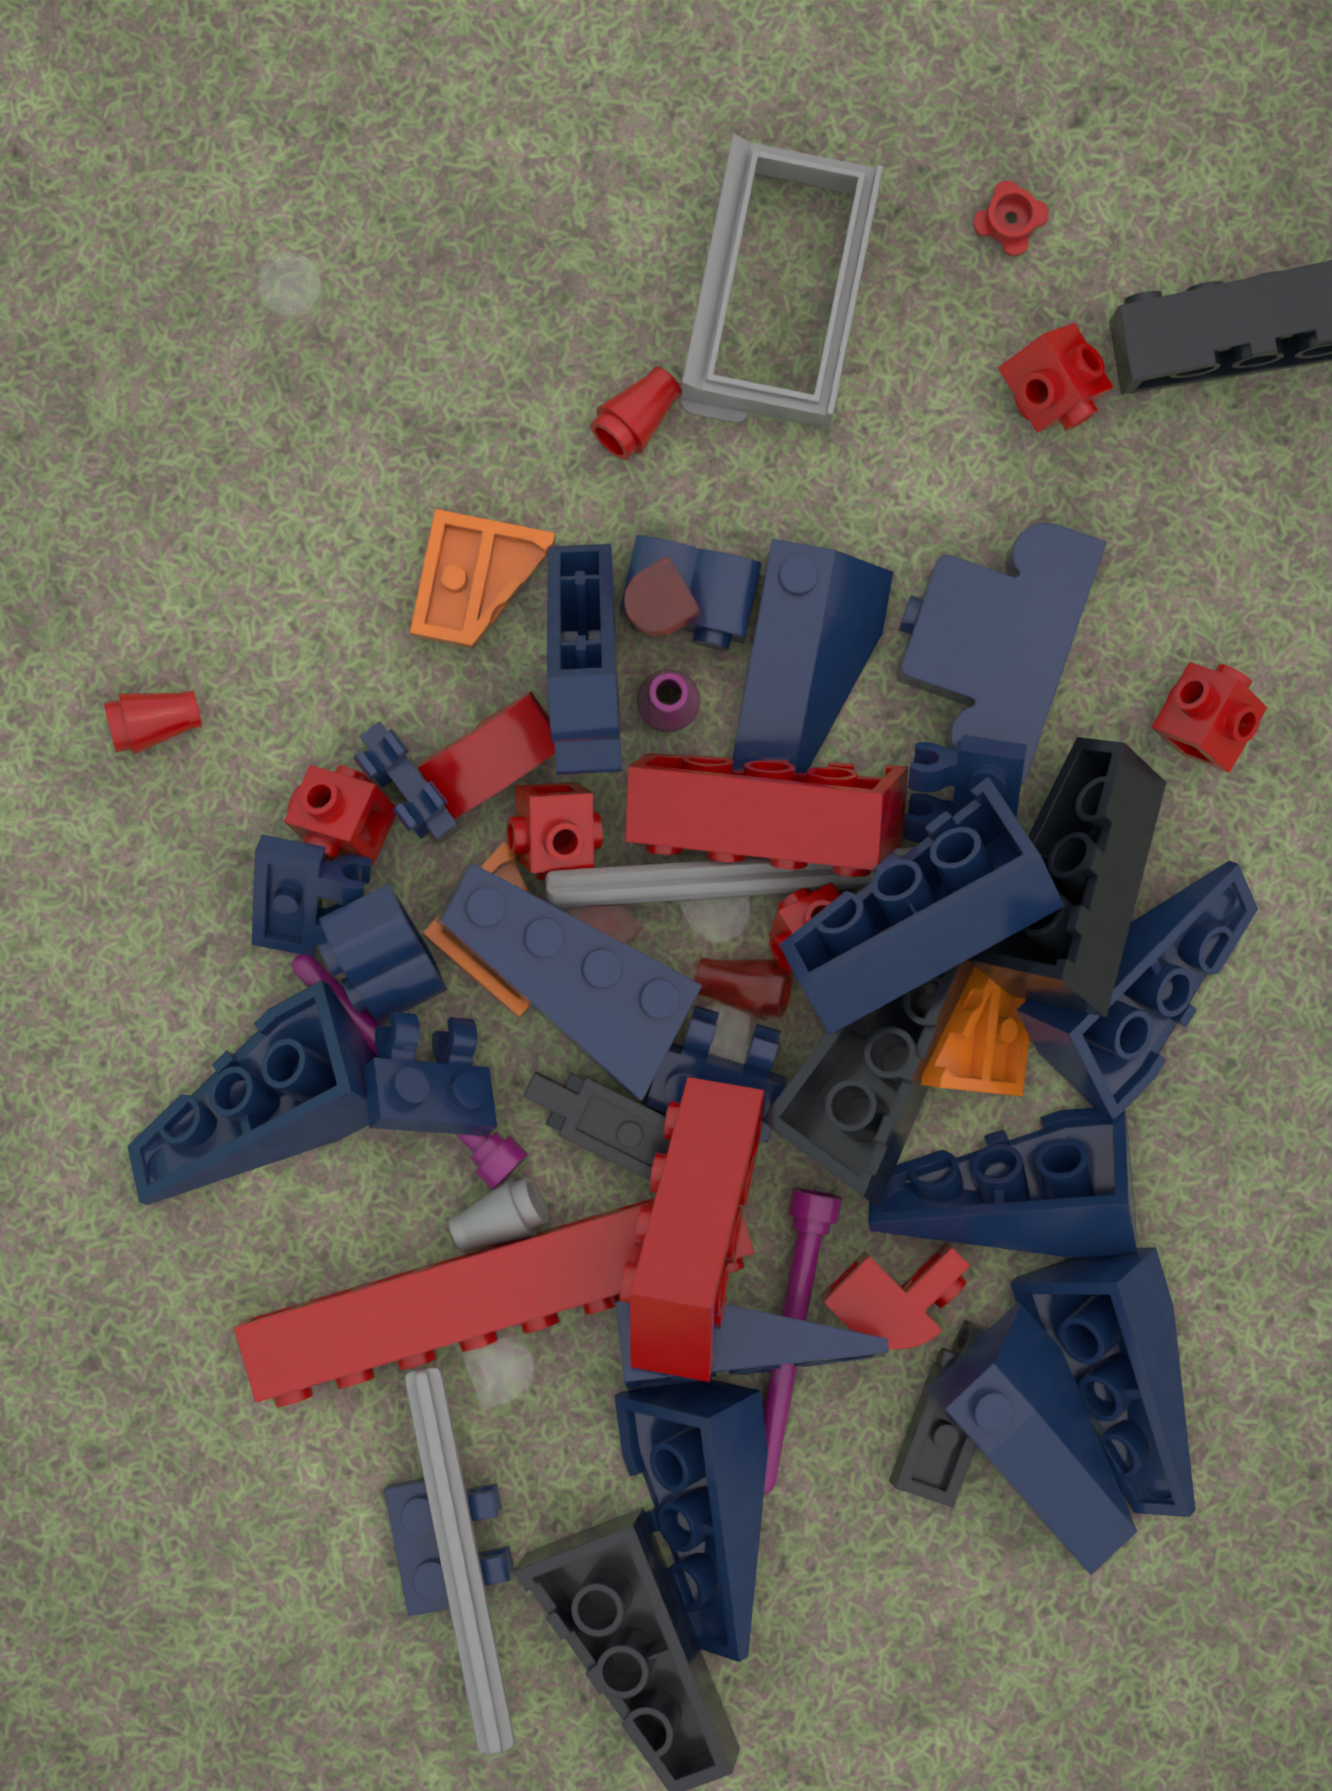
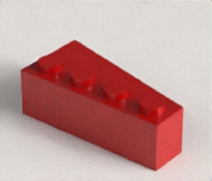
[625,753,908,877]
[620,1077,764,1382]

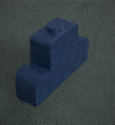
[896,522,1107,785]
[547,544,622,775]

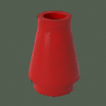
[590,366,682,460]
[104,690,202,755]

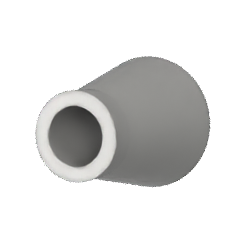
[448,1176,549,1253]

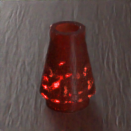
[695,957,793,1021]

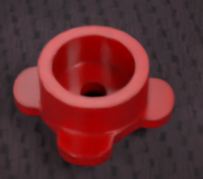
[973,181,1048,256]

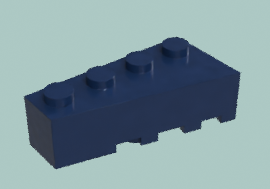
[779,776,1064,1035]
[436,863,702,1101]

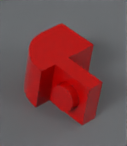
[820,1242,970,1349]

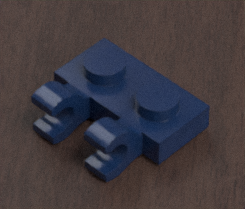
[353,721,460,844]
[902,735,1027,843]
[251,834,372,957]
[645,1005,787,1143]
[363,1012,497,1136]
[384,1478,514,1616]

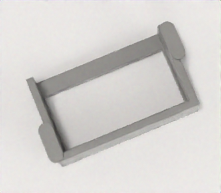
[681,133,883,429]

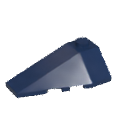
[732,539,893,773]
[1016,860,1258,1121]
[127,980,377,1205]
[868,1108,1137,1258]
[1010,1247,1196,1517]
[616,1301,889,1390]
[924,1302,1137,1575]
[614,1379,768,1662]

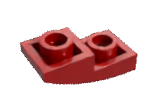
[418,691,555,819]

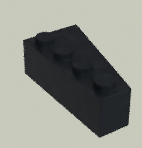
[1109,260,1332,395]
[968,737,1167,1017]
[761,960,974,1207]
[513,1508,740,1791]

